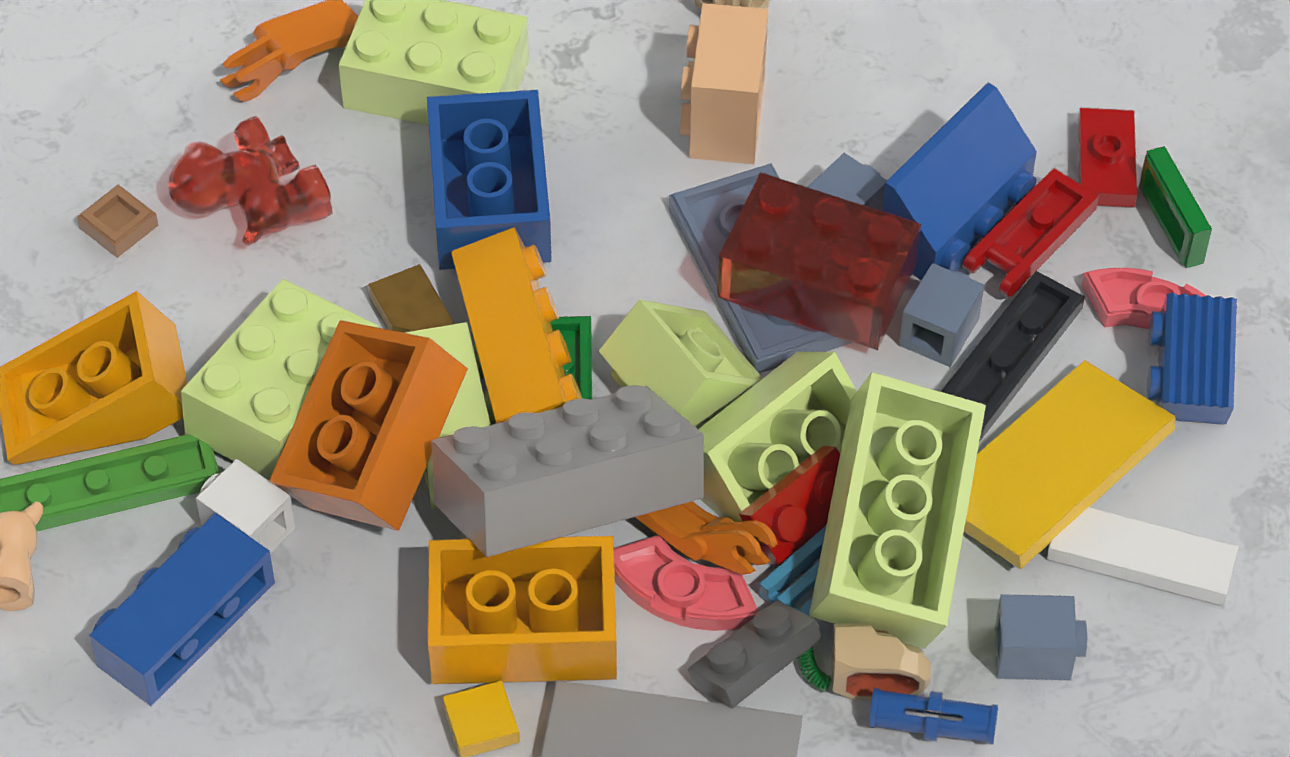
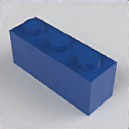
[89,512,275,706]

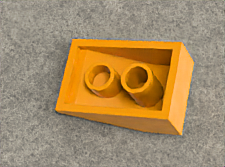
[0,291,188,465]

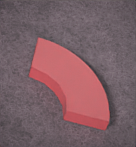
[1081,268,1206,329]
[614,535,759,631]

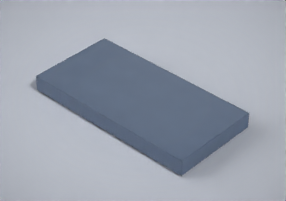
[669,163,861,373]

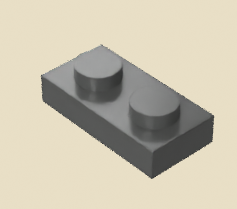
[687,600,822,708]

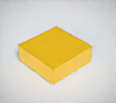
[442,680,520,757]

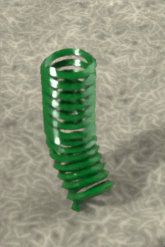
[797,647,831,692]

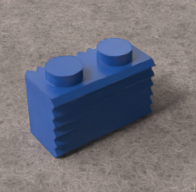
[1147,292,1237,424]

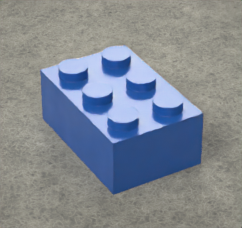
[427,90,552,270]

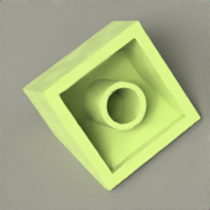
[599,299,763,429]

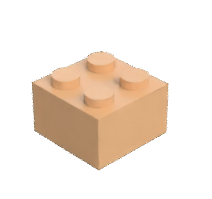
[680,3,769,164]

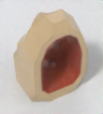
[832,623,931,700]

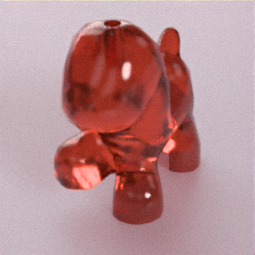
[168,116,333,245]

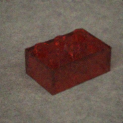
[717,172,921,350]

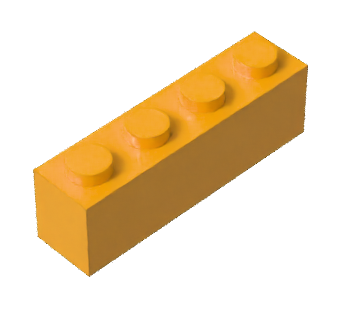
[451,227,582,423]

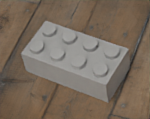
[432,385,704,557]

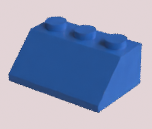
[878,82,1037,281]

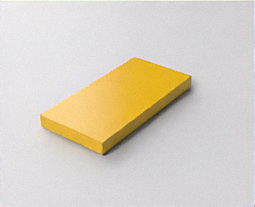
[964,360,1176,570]

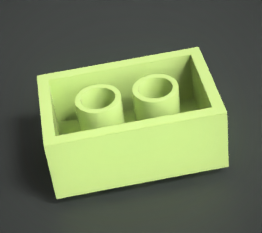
[339,0,529,125]
[181,279,380,479]

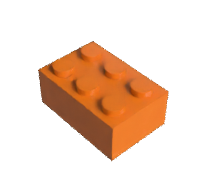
[269,320,468,531]

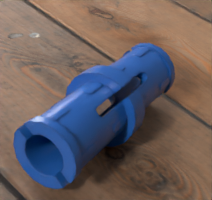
[869,688,998,745]

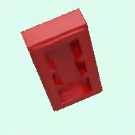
[1078,107,1137,208]

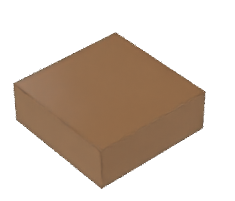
[77,184,158,258]

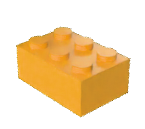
[428,536,617,684]

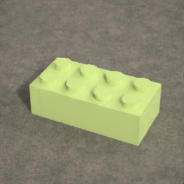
[809,372,986,649]

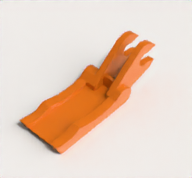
[220,0,359,102]
[635,501,778,575]

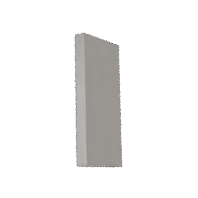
[541,680,802,757]

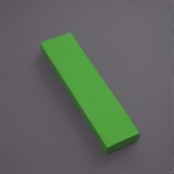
[0,435,219,532]

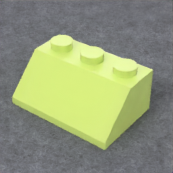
[698,352,857,522]

